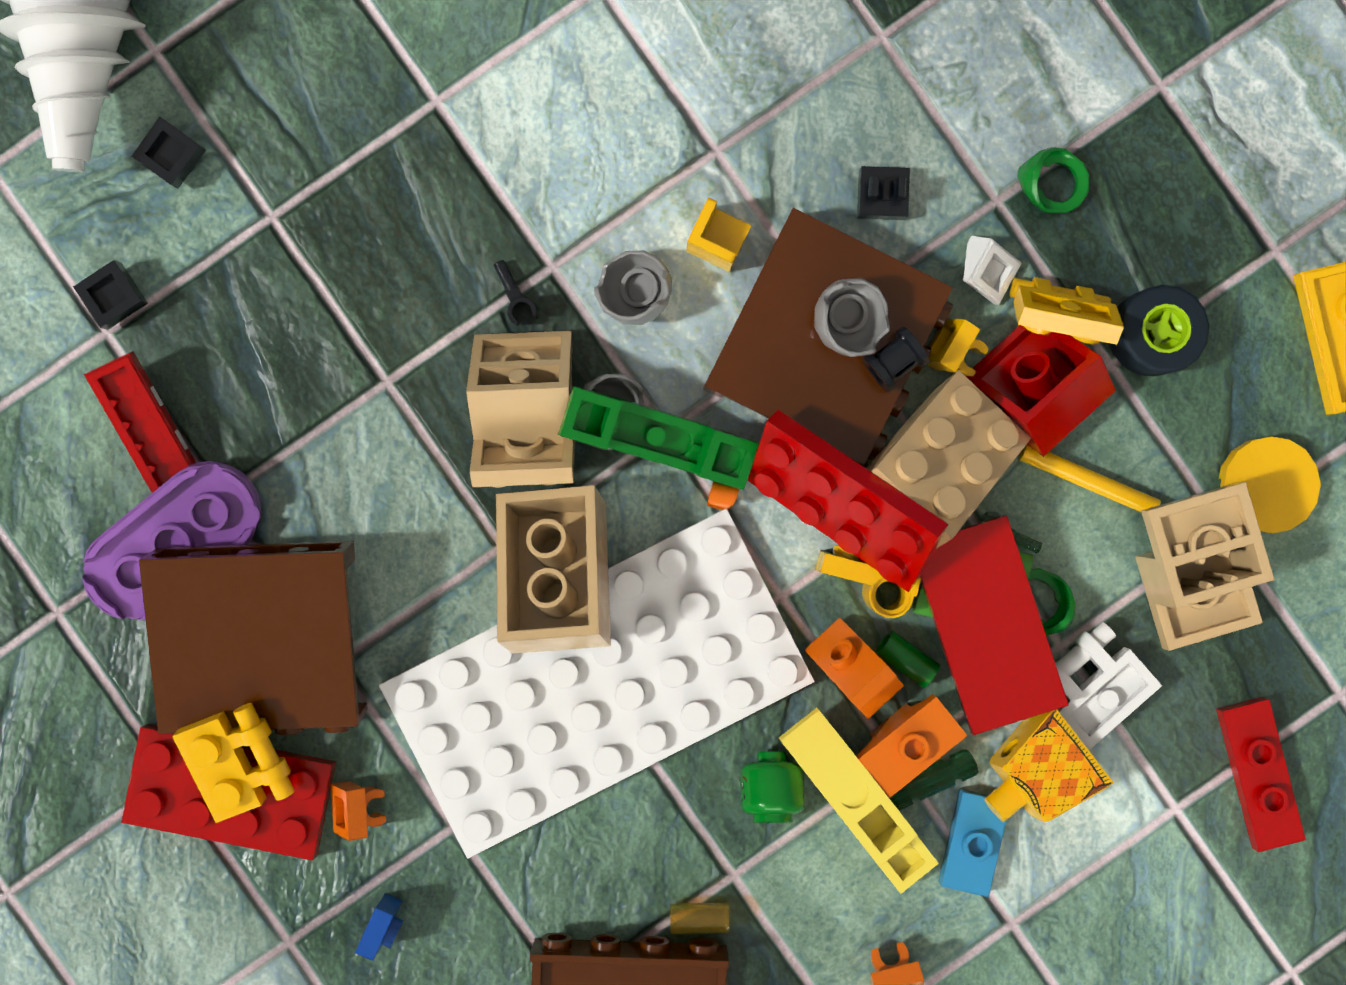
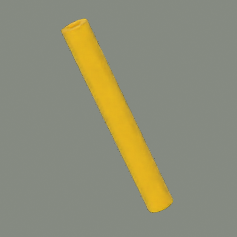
[1018,444,1161,513]

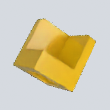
[686,197,752,272]

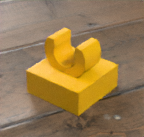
[927,319,989,376]

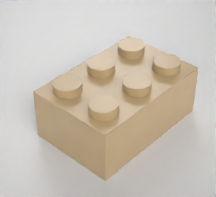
[866,370,1031,548]
[496,485,611,654]

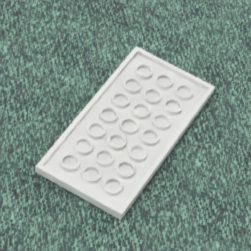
[379,508,815,859]

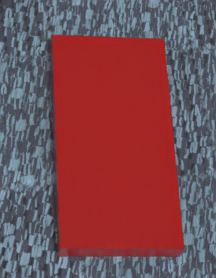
[920,515,1069,735]

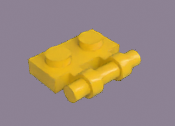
[1009,277,1124,345]
[172,703,295,823]

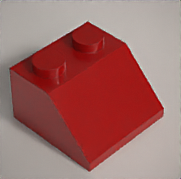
[966,325,1116,457]

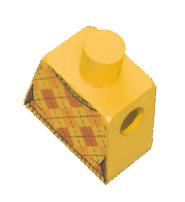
[984,709,1114,822]

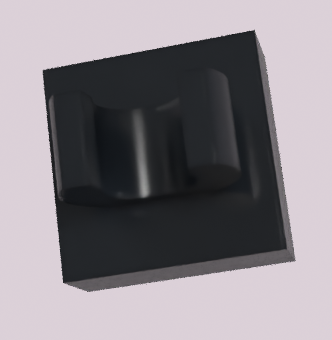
[857,166,910,220]

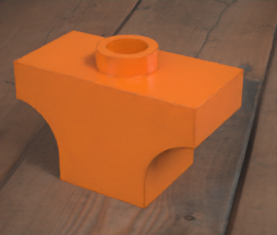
[805,617,904,719]
[856,694,968,798]

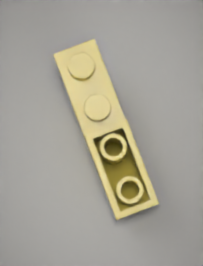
[779,707,939,894]

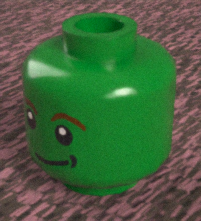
[740,751,804,823]

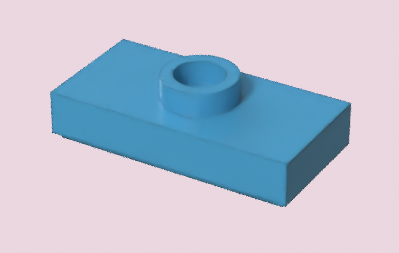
[938,788,1007,897]

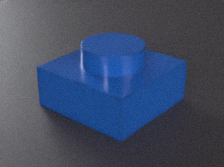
[355,893,404,961]

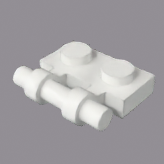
[1055,622,1162,750]

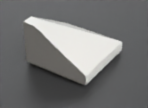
[963,236,1022,305]

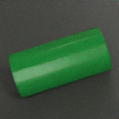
[875,631,940,688]

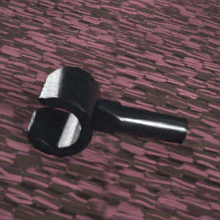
[493,260,537,326]

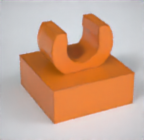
[330,781,386,841]
[871,942,924,985]

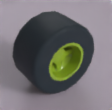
[1110,285,1210,377]

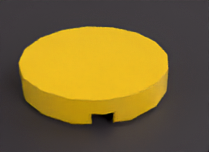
[1218,436,1321,534]

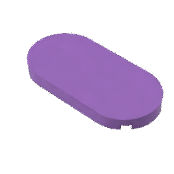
[82,461,262,620]

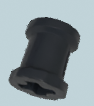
[862,327,930,393]

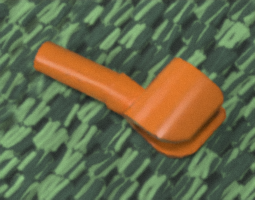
[707,481,739,510]

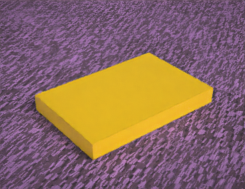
[1293,262,1346,415]

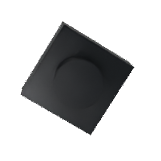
[131,117,206,189]
[73,260,148,330]

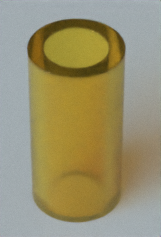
[670,902,729,934]

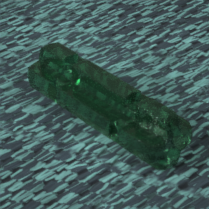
[885,749,979,811]

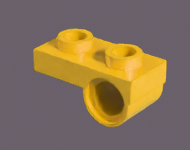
[815,545,921,618]

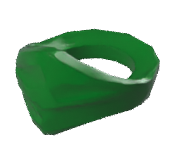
[1017,147,1089,213]
[1028,568,1076,636]

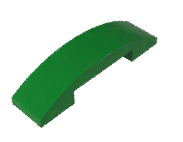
[558,386,759,490]

